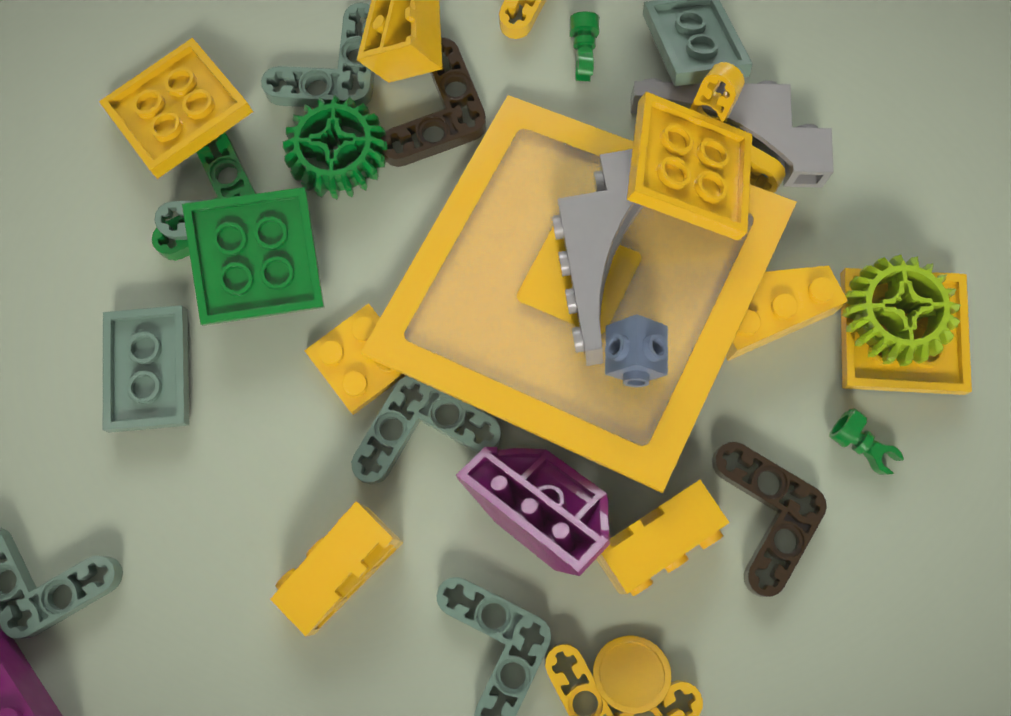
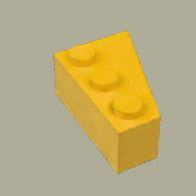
[357,0,443,83]
[726,265,848,361]
[596,480,730,596]
[270,501,403,637]

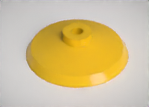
[593,635,672,714]

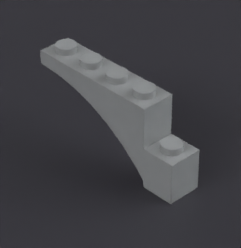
[630,78,834,188]
[552,149,644,366]

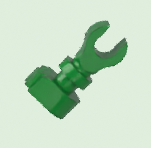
[569,11,600,82]
[829,408,904,475]

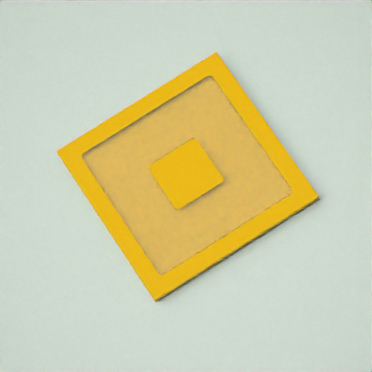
[360,95,797,493]

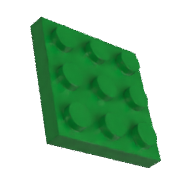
[182,187,325,326]

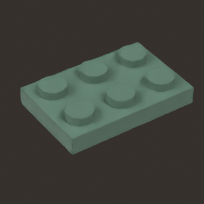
[642,0,753,87]
[102,305,189,433]

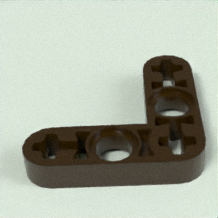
[381,37,486,167]
[712,442,827,597]

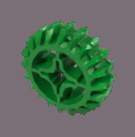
[283,95,388,200]

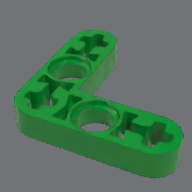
[152,132,256,261]

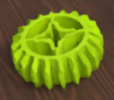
[842,254,961,366]

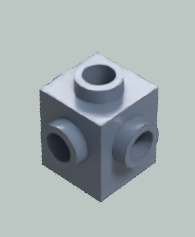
[605,314,668,387]

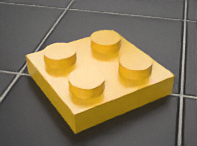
[304,303,406,415]

